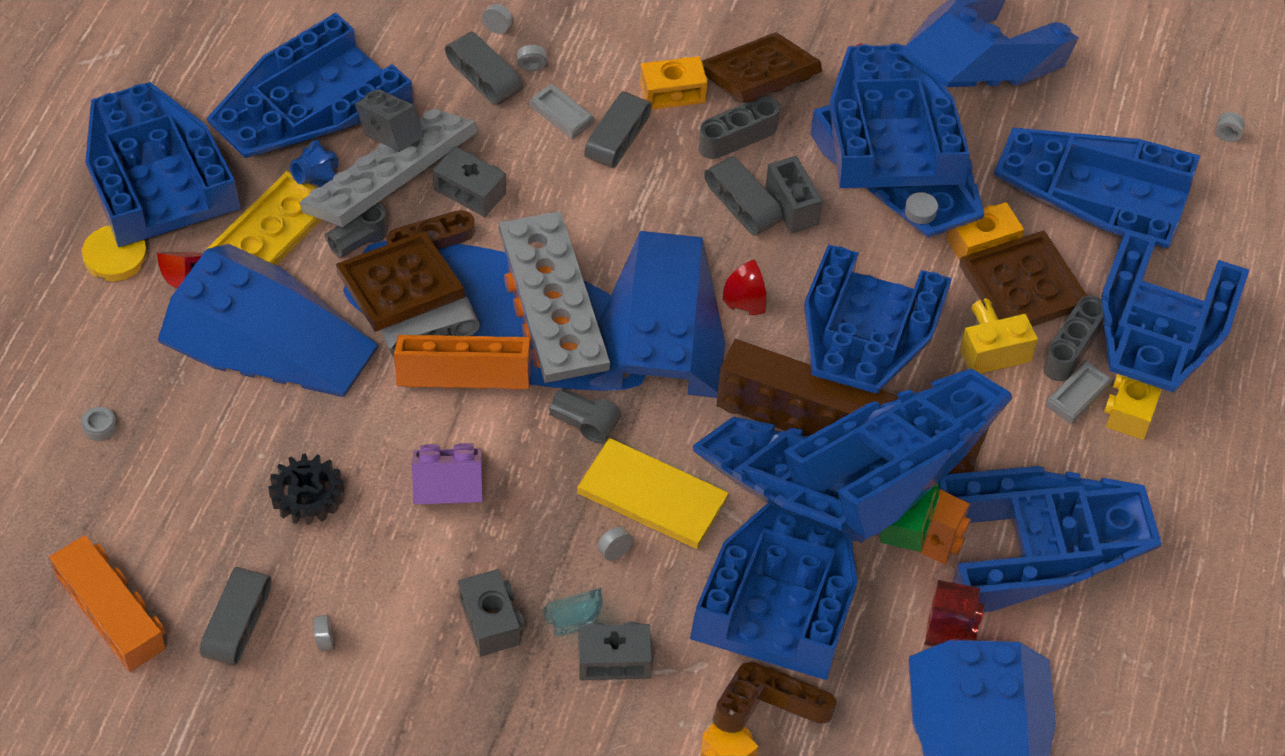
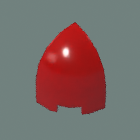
[157,252,203,288]
[722,259,766,315]

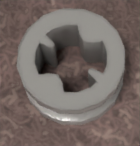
[1215,112,1245,142]

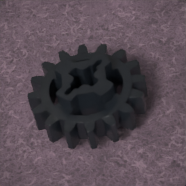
[268,453,344,525]

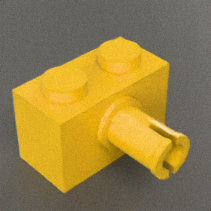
[960,299,1038,374]

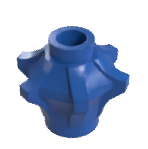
[290,140,338,187]

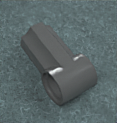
[325,202,387,257]
[549,388,621,443]

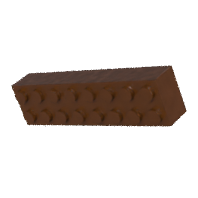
[716,339,989,474]

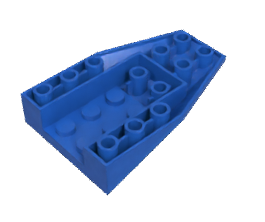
[207,13,413,158]
[829,43,970,188]
[85,82,241,247]
[804,244,952,394]
[690,503,858,680]

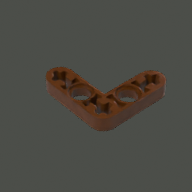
[386,210,475,250]
[712,662,837,733]

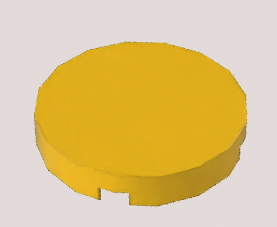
[82,226,148,282]

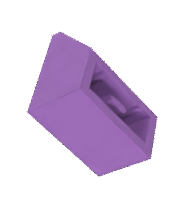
[412,443,482,504]

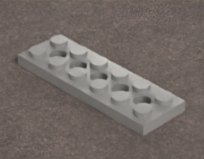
[299,109,478,227]
[499,211,610,383]

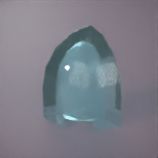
[542,588,603,637]

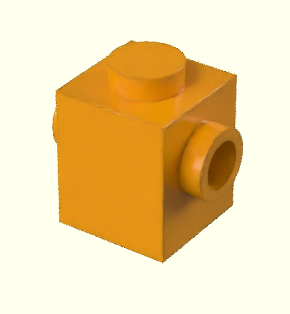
[700,723,759,756]

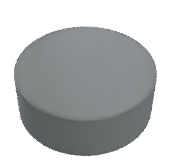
[482,3,513,34]
[517,45,547,71]
[905,192,938,224]
[81,407,117,441]
[598,527,633,561]
[313,614,334,652]

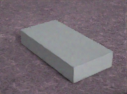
[530,84,594,139]
[1045,361,1112,425]

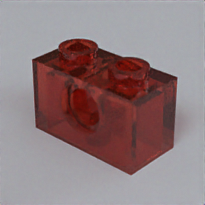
[924,580,985,647]

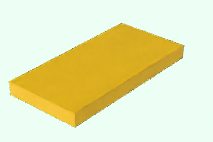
[205,171,322,265]
[577,438,729,550]

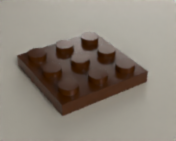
[701,32,822,103]
[959,230,1087,327]
[336,231,465,332]

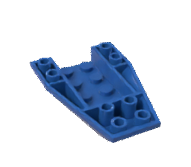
[994,127,1200,249]

